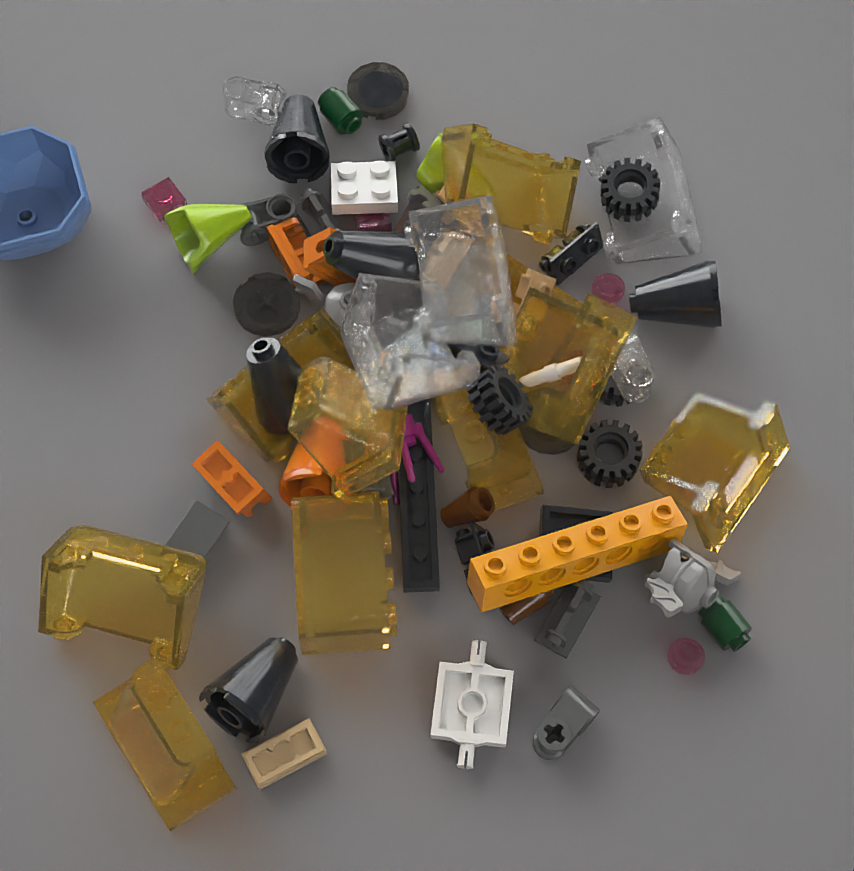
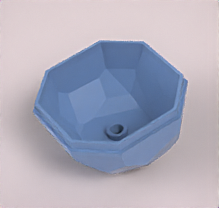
[0,126,92,261]

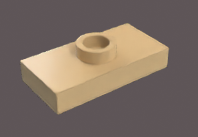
[241,718,327,790]

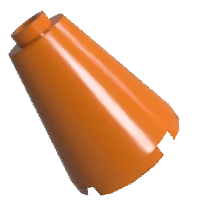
[278,414,351,515]

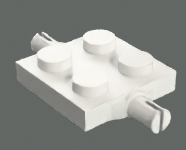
[430,640,514,769]

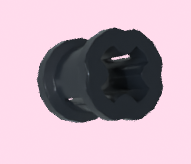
[378,123,420,161]

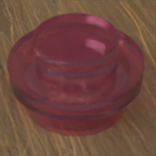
[591,273,625,306]
[667,638,705,675]

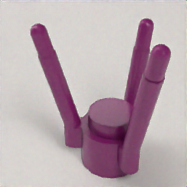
[385,414,445,506]

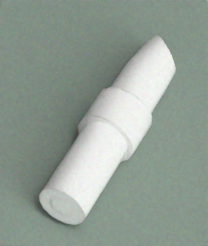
[519,356,585,387]

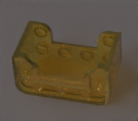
[291,491,397,656]

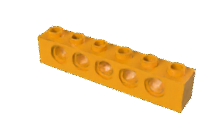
[467,496,687,613]

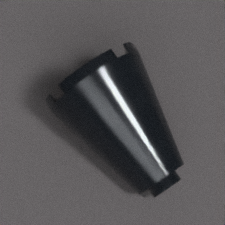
[264,95,330,183]
[323,231,423,300]
[629,261,722,328]
[246,338,325,435]
[199,637,298,743]

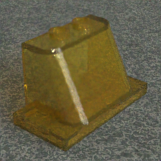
[500,287,638,445]
[288,356,411,501]
[430,369,544,511]
[639,393,790,553]
[93,656,236,832]

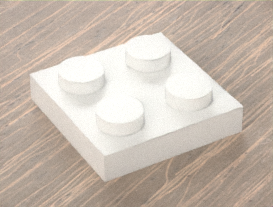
[331,161,398,215]

